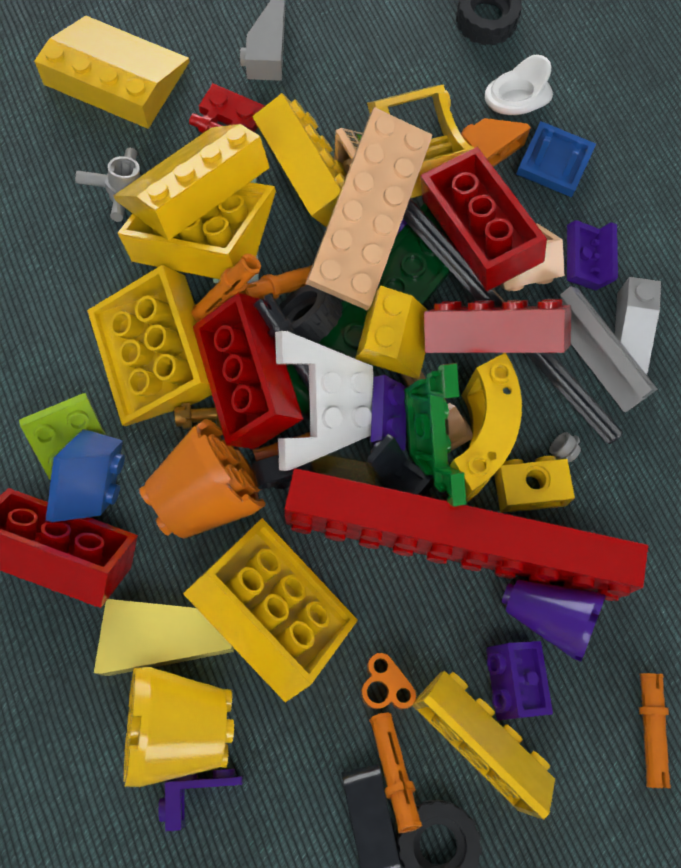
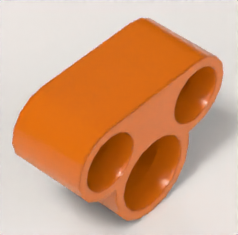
[361,653,416,709]

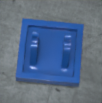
[516,121,596,197]

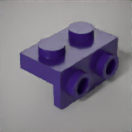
[567,220,618,291]
[371,375,407,451]

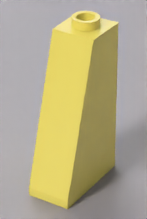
[94,599,234,676]

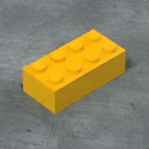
[252,93,347,228]

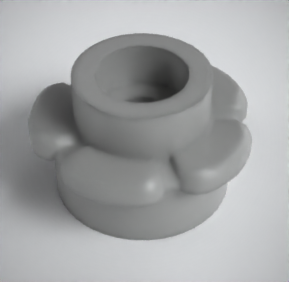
[549,432,581,463]

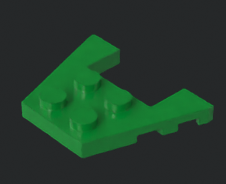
[404,363,466,507]

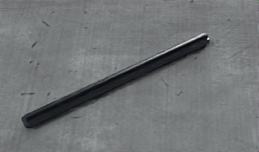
[403,198,623,444]

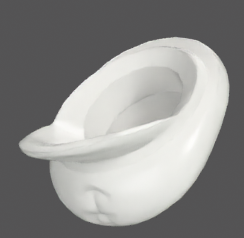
[485,55,553,115]

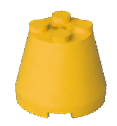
[123,667,234,787]

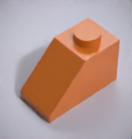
[460,118,531,167]

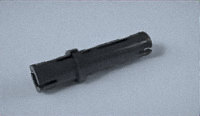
[253,293,309,392]

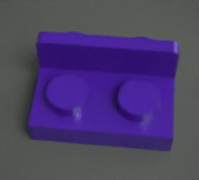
[486,641,553,720]

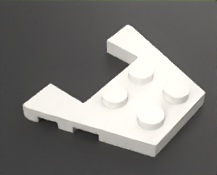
[275,331,373,471]

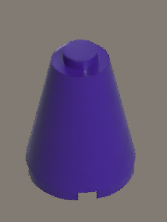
[501,579,606,662]

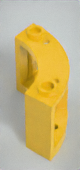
[367,84,475,198]
[448,353,522,504]

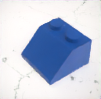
[46,429,125,522]

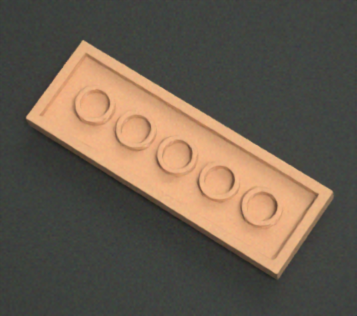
[306,107,433,310]

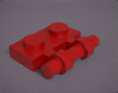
[189,83,265,133]

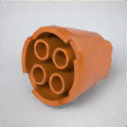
[139,419,266,539]

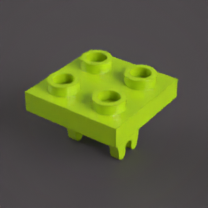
[19,393,106,480]

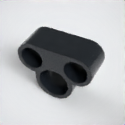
[252,455,314,489]

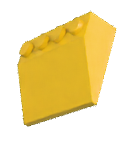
[34,16,190,129]
[113,124,270,241]
[118,182,276,279]
[87,265,212,426]
[183,518,358,703]
[412,671,555,820]

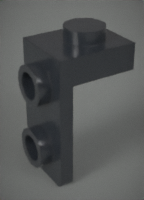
[367,434,434,496]

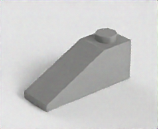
[240,0,286,81]
[615,277,661,375]

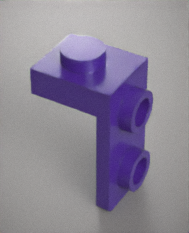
[158,769,244,831]

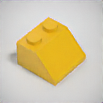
[355,285,428,379]

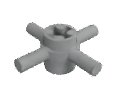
[75,148,141,222]

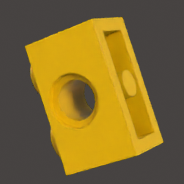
[494,456,575,513]

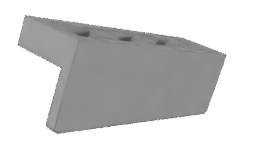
[560,286,658,412]

